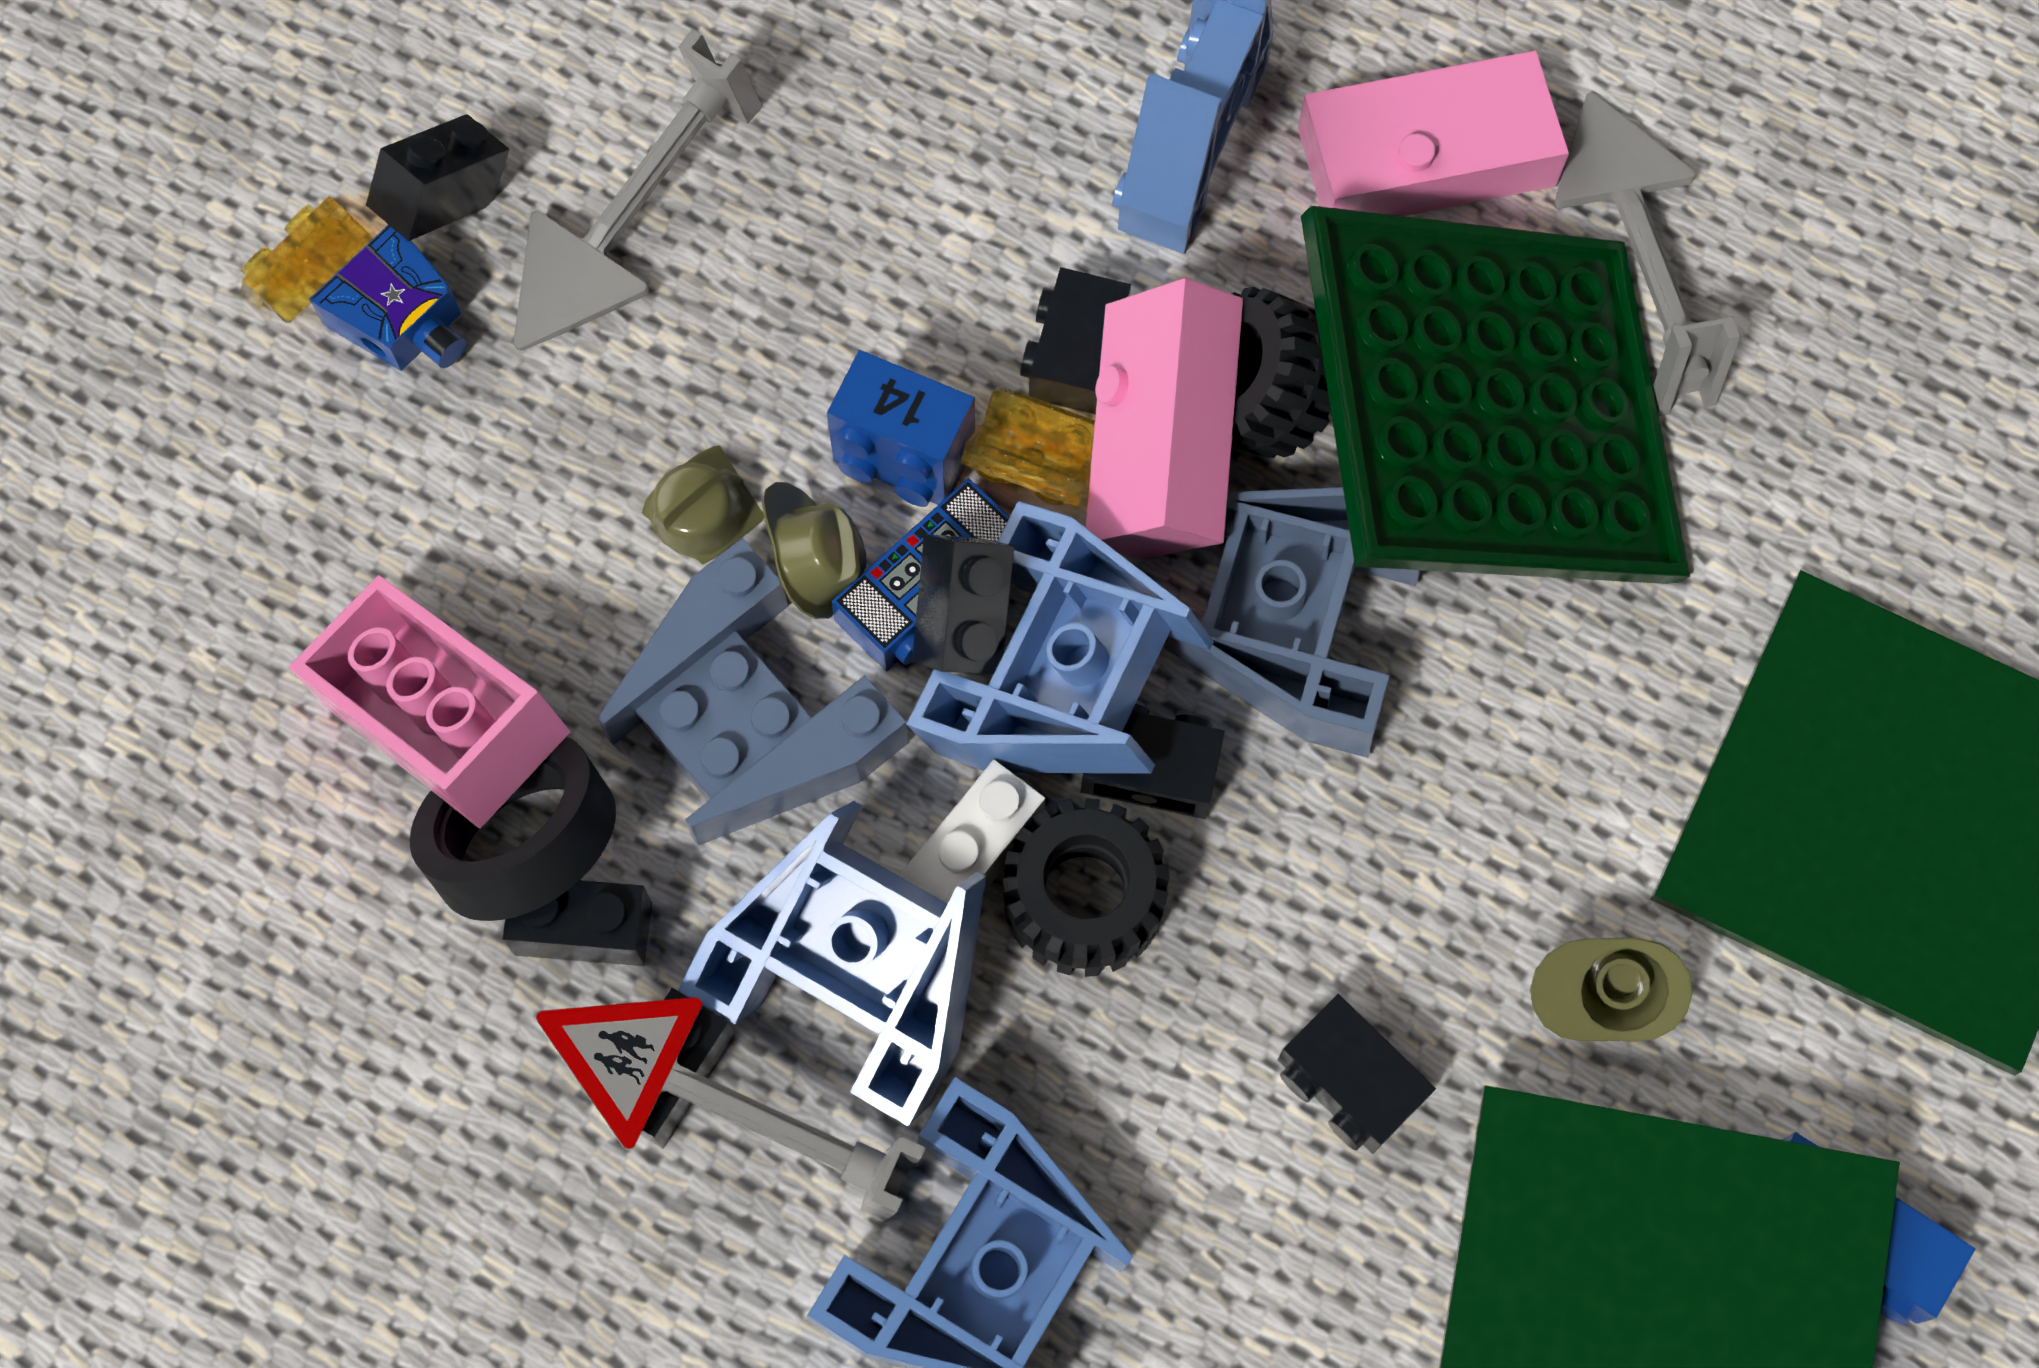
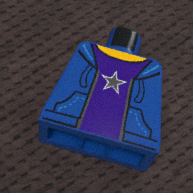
[309,225,466,371]

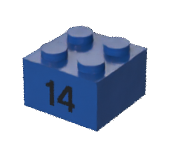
[827,349,976,507]

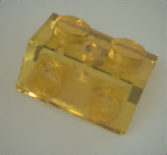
[241,195,373,323]
[960,386,1095,506]

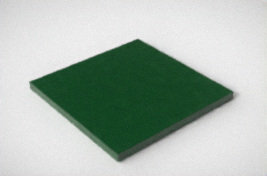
[1301,205,1690,584]
[1650,570,2039,1076]
[1439,1085,1900,1368]

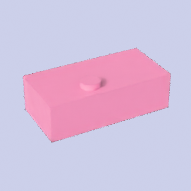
[1298,50,1569,216]
[1085,278,1243,559]
[288,575,571,829]

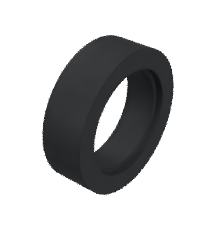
[409,737,616,921]

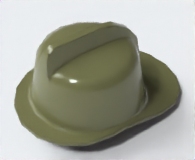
[642,445,764,564]
[762,482,866,619]
[1530,937,1693,1042]

